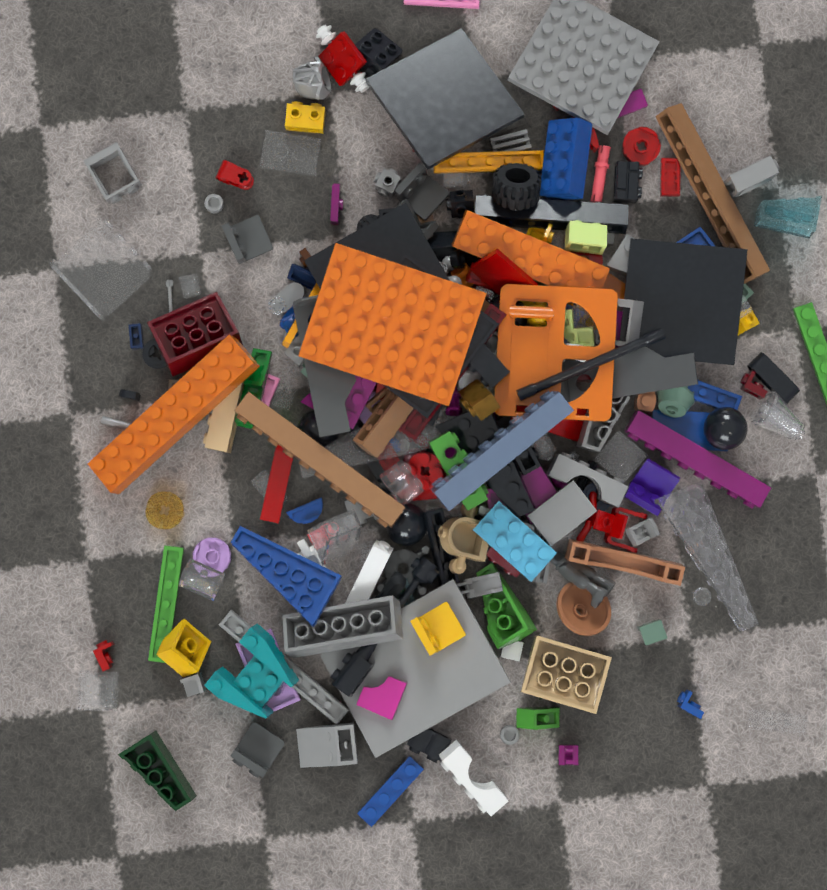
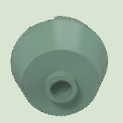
[657,386,695,418]

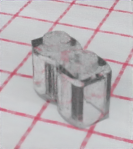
[380,460,424,506]

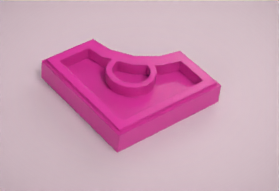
[356,676,407,720]

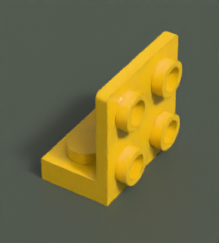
[410,602,466,655]

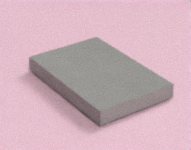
[527,480,597,546]

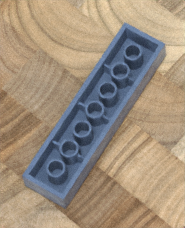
[431,390,574,511]

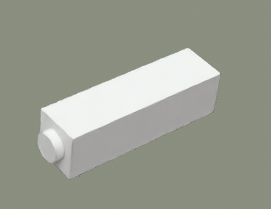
[345,540,394,604]

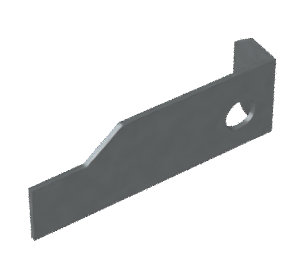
[293,295,356,437]
[561,346,698,402]

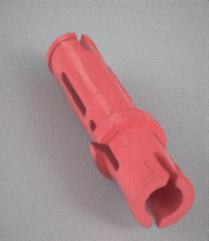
[590,145,611,203]

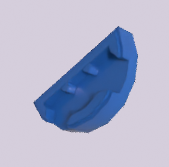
[286,497,323,524]

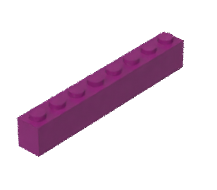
[624,410,771,509]

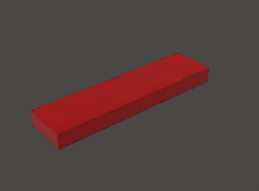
[260,445,294,524]

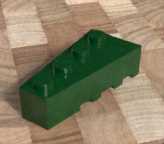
[118,730,197,811]

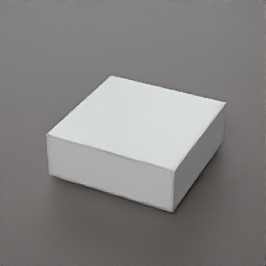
[500,641,524,661]

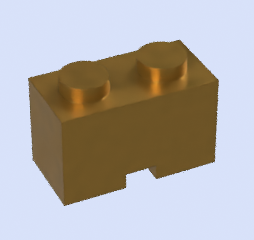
[459,379,501,421]

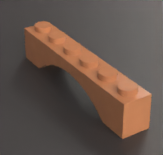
[565,539,685,586]

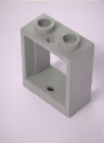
[84,142,142,204]
[724,155,779,199]
[595,298,644,347]

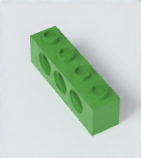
[428,430,489,511]

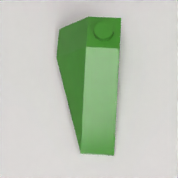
[476,563,537,649]

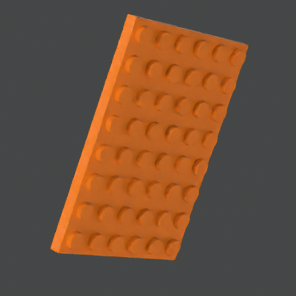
[298,243,487,406]

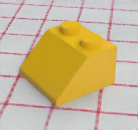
[156,619,211,677]

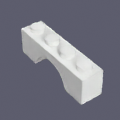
[439,740,508,816]

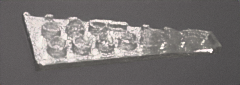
[654,481,759,632]

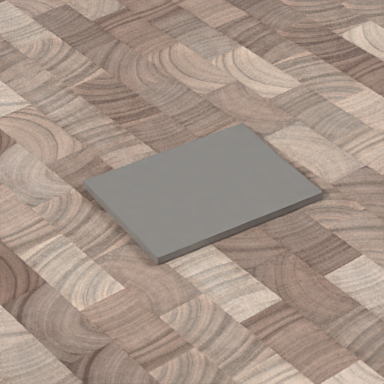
[320,579,511,758]

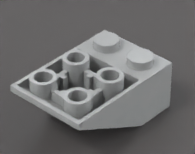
[296,722,358,768]

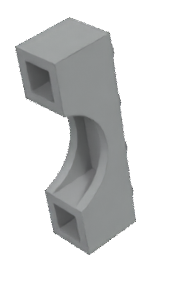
[546,452,628,508]

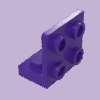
[624,459,680,516]

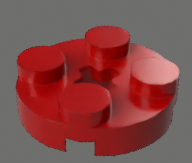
[622,127,661,166]
[405,451,445,491]

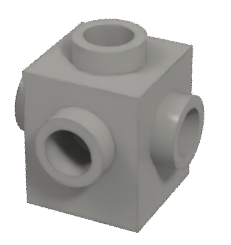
[374,168,401,198]

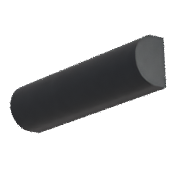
[423,508,460,586]

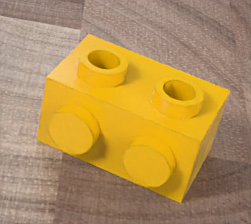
[285,101,326,134]

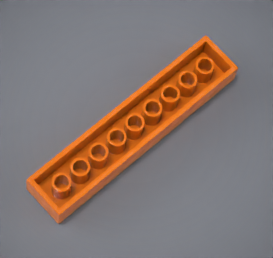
[88,334,260,494]

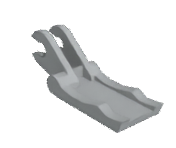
[457,572,503,599]

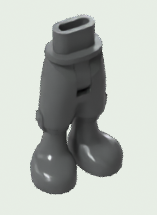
[550,551,616,609]

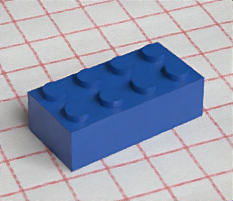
[540,117,592,200]

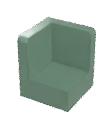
[637,619,667,645]

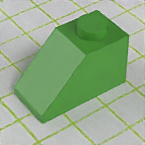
[516,707,560,730]

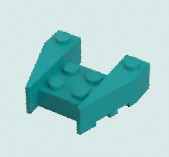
[204,623,299,719]

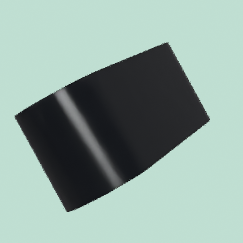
[747,352,800,405]

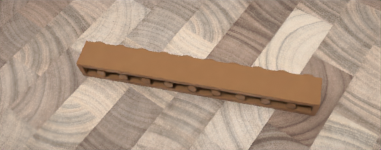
[655,103,770,284]
[352,300,490,458]
[234,392,405,528]

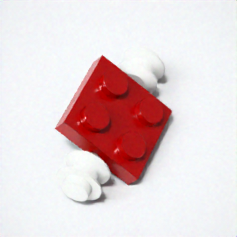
[316,25,369,93]

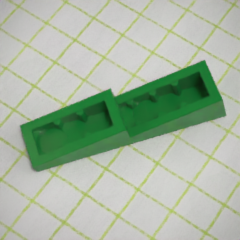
[235,348,272,429]

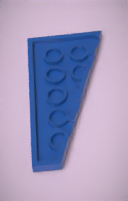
[231,526,342,628]

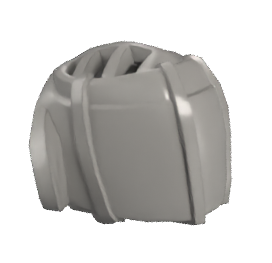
[293,56,331,100]

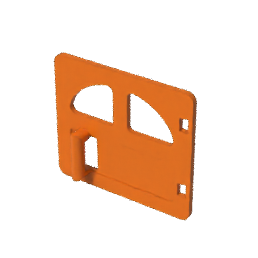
[494,284,618,422]

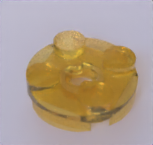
[145,491,184,530]

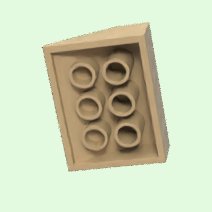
[521,635,612,714]

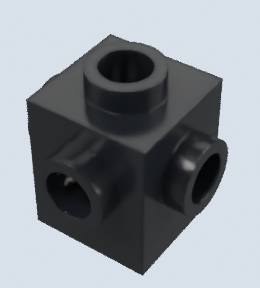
[446,190,474,218]

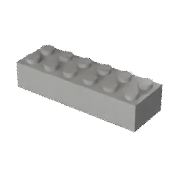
[282,595,403,658]

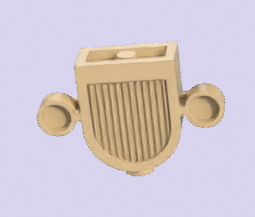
[438,505,489,574]

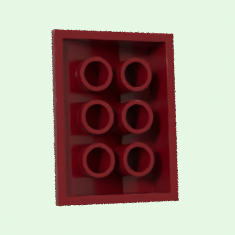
[147,292,243,377]

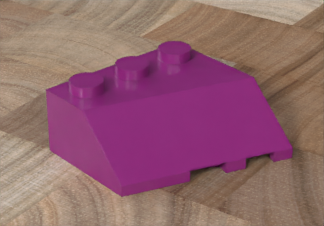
[301,375,377,429]

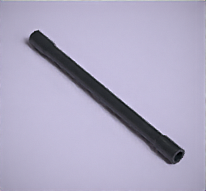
[516,328,665,401]

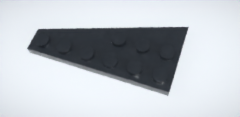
[435,411,536,517]

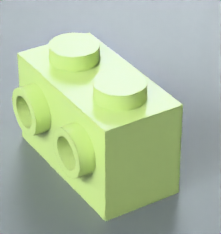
[565,220,607,255]

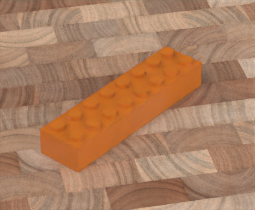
[451,210,610,289]

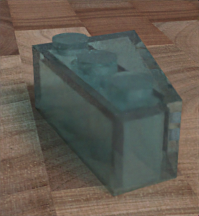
[754,196,822,239]

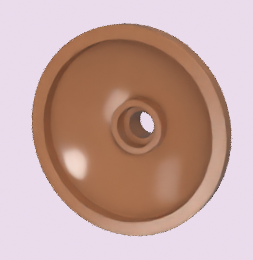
[556,582,611,636]

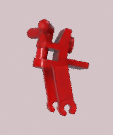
[576,491,648,553]

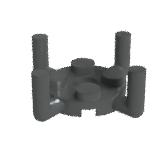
[378,546,429,595]

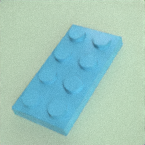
[473,501,557,582]

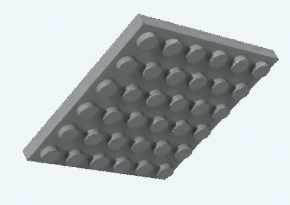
[507,0,660,135]

